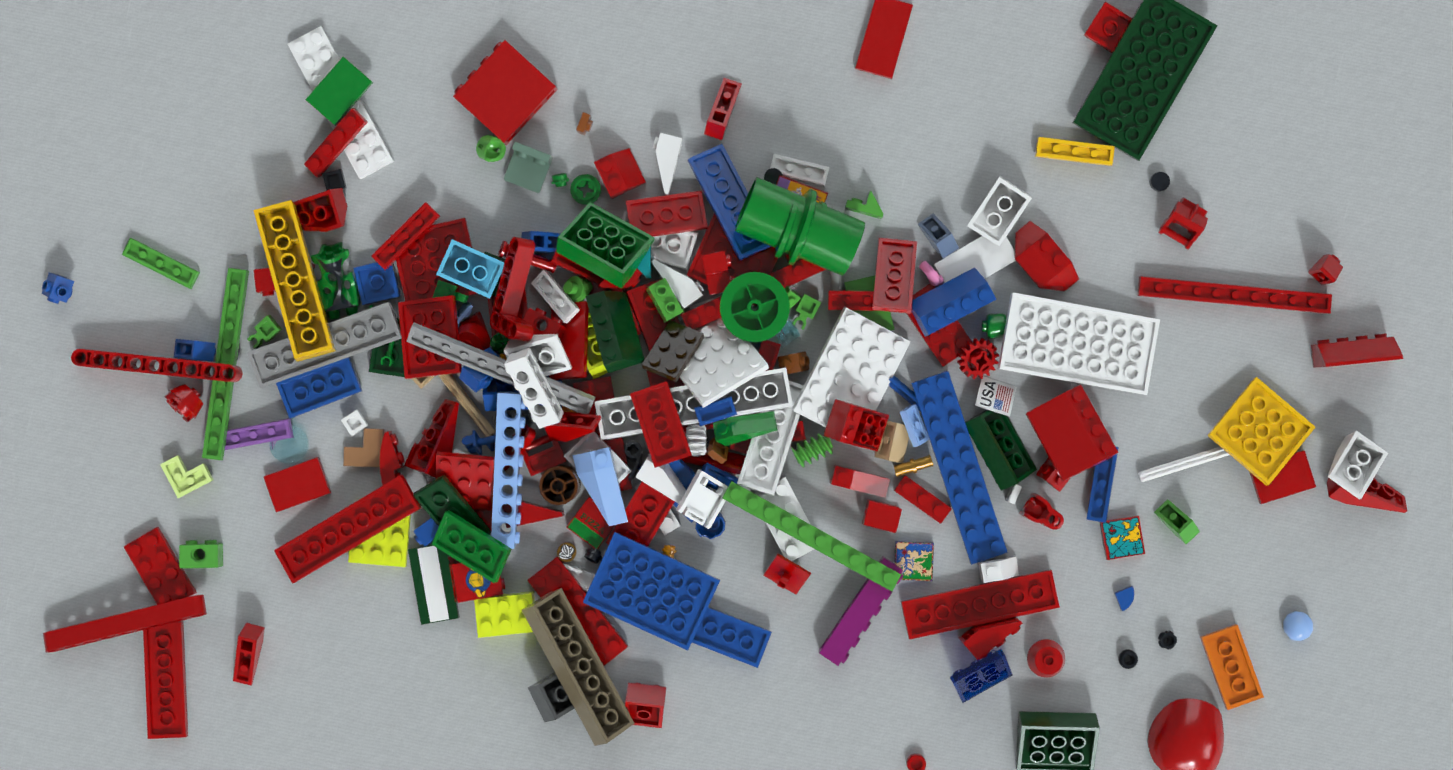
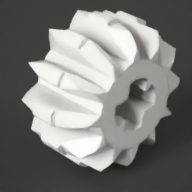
[686,424,707,456]

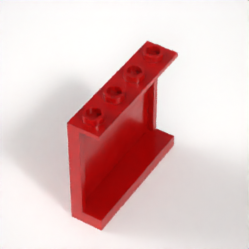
[453,40,558,146]

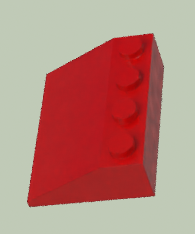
[1026,385,1119,482]

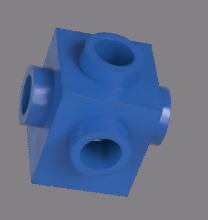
[41,272,75,304]

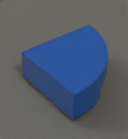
[1114,586,1134,611]

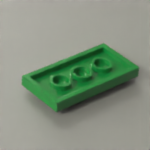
[431,510,512,583]

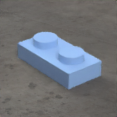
[900,404,929,447]

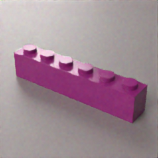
[819,556,904,666]

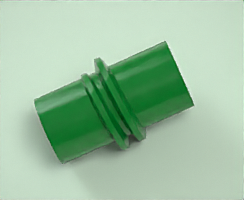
[734,177,865,276]

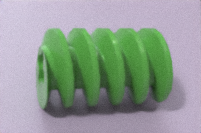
[791,431,833,468]

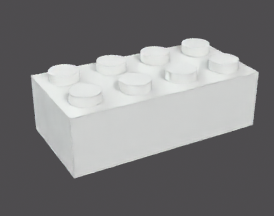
[754,476,814,561]

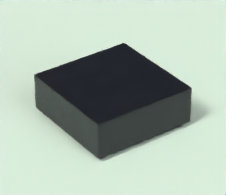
[322,169,347,191]

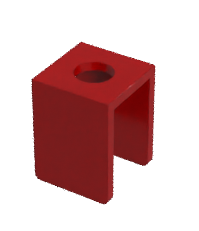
[862,499,902,533]

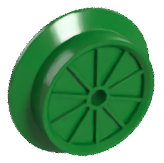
[720,272,790,342]

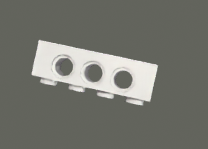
[504,348,564,429]

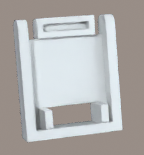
[676,469,728,529]

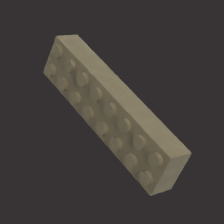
[522,588,635,746]

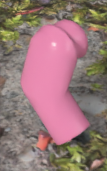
[919,261,944,287]

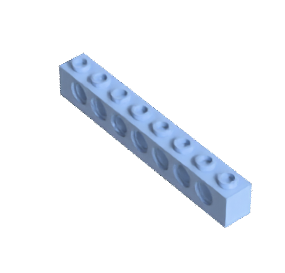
[491,391,526,549]

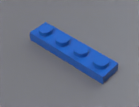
[1086,446,1119,523]

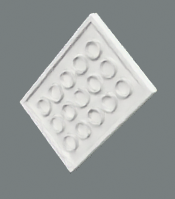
[792,307,910,427]

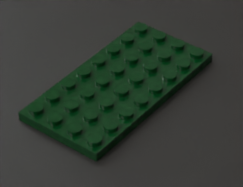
[1072,0,1218,161]

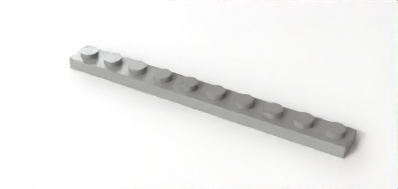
[406,322,595,414]

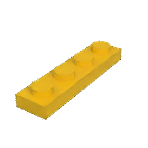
[1035,137,1115,166]

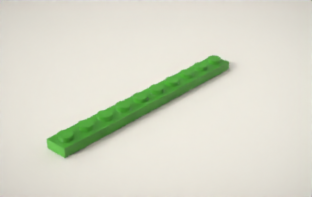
[202,268,249,460]
[722,481,901,591]

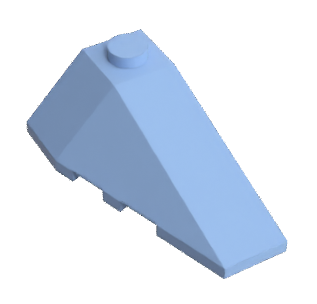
[572,447,628,526]

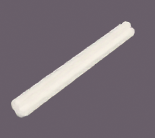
[1138,447,1230,482]

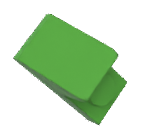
[845,190,884,219]

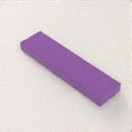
[225,419,294,450]

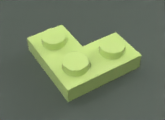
[160,455,214,498]

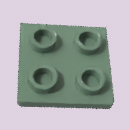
[504,142,553,193]

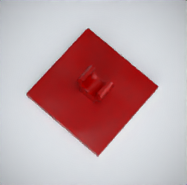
[763,554,811,594]

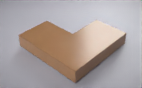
[343,428,384,467]

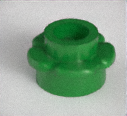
[551,173,569,187]

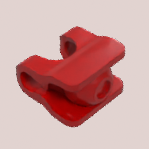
[1019,493,1064,530]

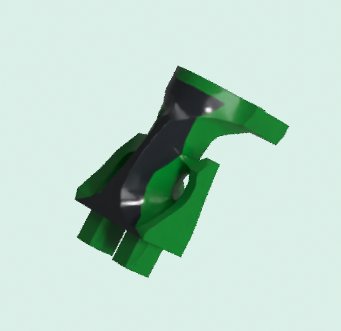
[311,242,360,319]

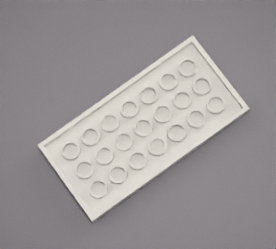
[998,293,1160,395]

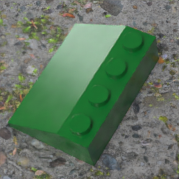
[556,202,655,289]

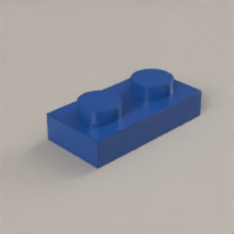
[702,463,738,490]

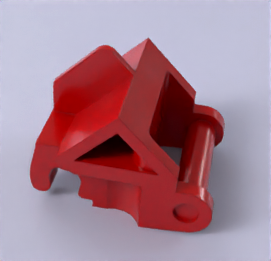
[1158,197,1208,250]

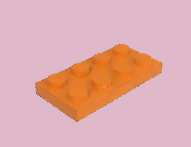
[1200,624,1264,710]

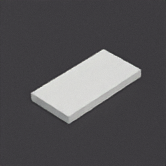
[622,211,698,270]
[933,236,1016,283]

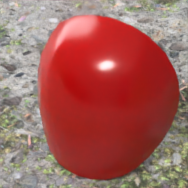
[1148,698,1224,770]

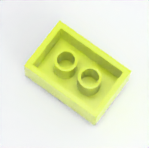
[474,591,535,638]

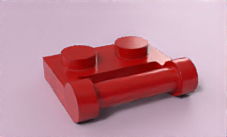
[522,435,567,476]

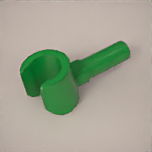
[381,341,394,367]

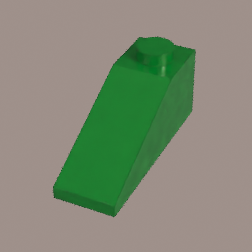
[713,411,778,446]

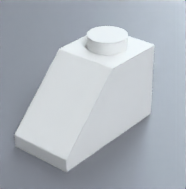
[978,556,1019,583]

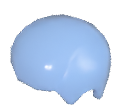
[1283,611,1313,641]

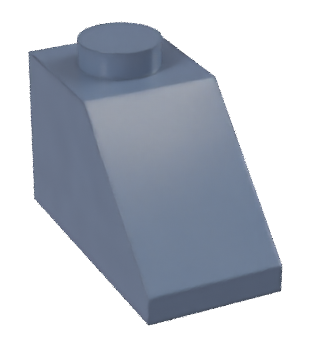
[918,213,959,259]

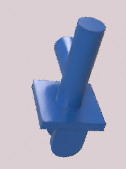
[462,430,496,456]

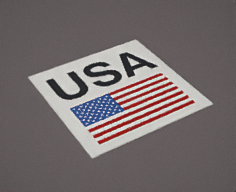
[975,376,1017,417]

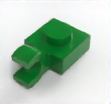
[432,280,469,303]

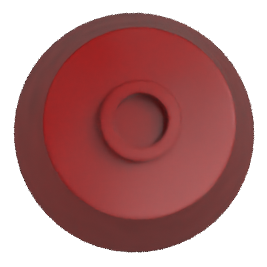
[458,323,490,351]
[164,384,203,422]
[1027,639,1065,678]

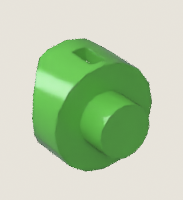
[476,135,506,162]
[563,276,593,302]

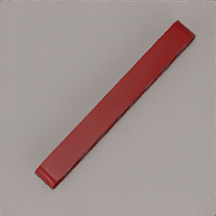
[71,349,243,382]
[43,595,207,653]

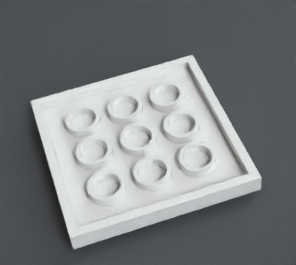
[680,318,769,408]

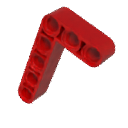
[490,237,535,342]

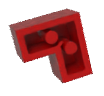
[701,251,734,296]

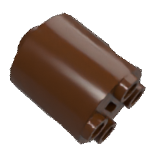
[539,465,581,505]

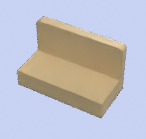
[874,421,909,463]

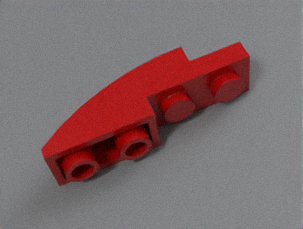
[380,431,405,485]

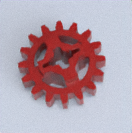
[957,337,999,379]

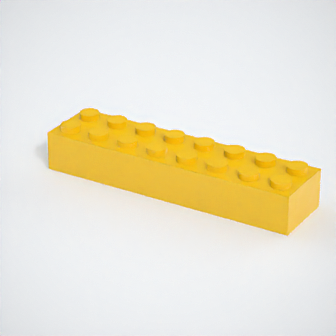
[253,200,336,362]

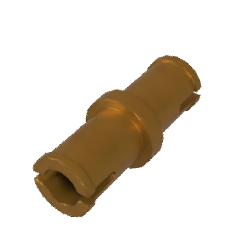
[893,455,934,477]

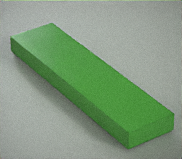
[122,238,200,289]

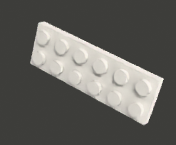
[737,381,804,496]

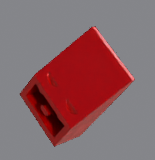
[823,399,889,452]
[959,617,1023,661]

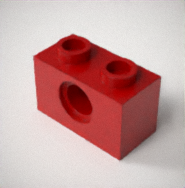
[523,307,567,340]

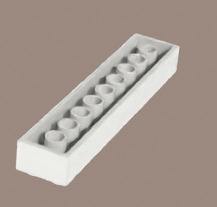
[595,368,793,440]

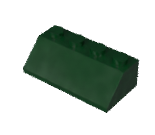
[585,290,645,373]
[965,410,1037,491]

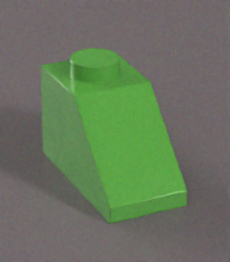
[1154,499,1200,544]

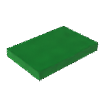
[305,57,373,126]

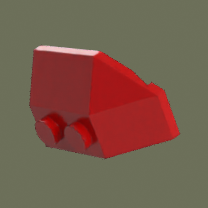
[1015,221,1079,292]

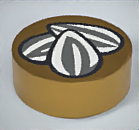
[557,542,577,562]

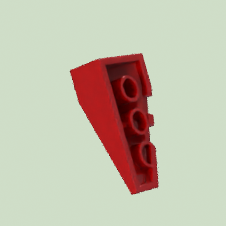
[294,188,348,232]
[404,399,459,478]
[1327,477,1407,513]

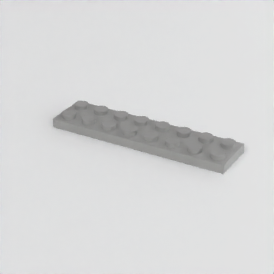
[247,302,402,388]

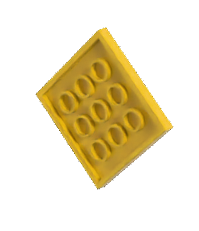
[1207,377,1315,486]

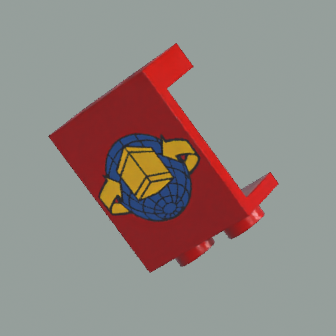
[449,563,505,603]

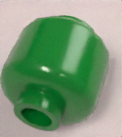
[981,313,1007,338]

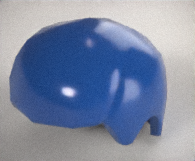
[695,513,726,539]

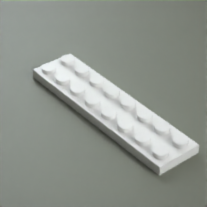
[288,26,394,179]

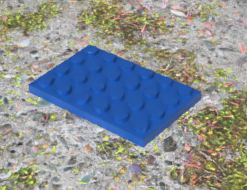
[583,532,720,650]

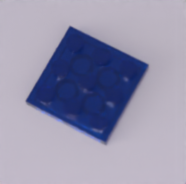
[950,649,1013,703]

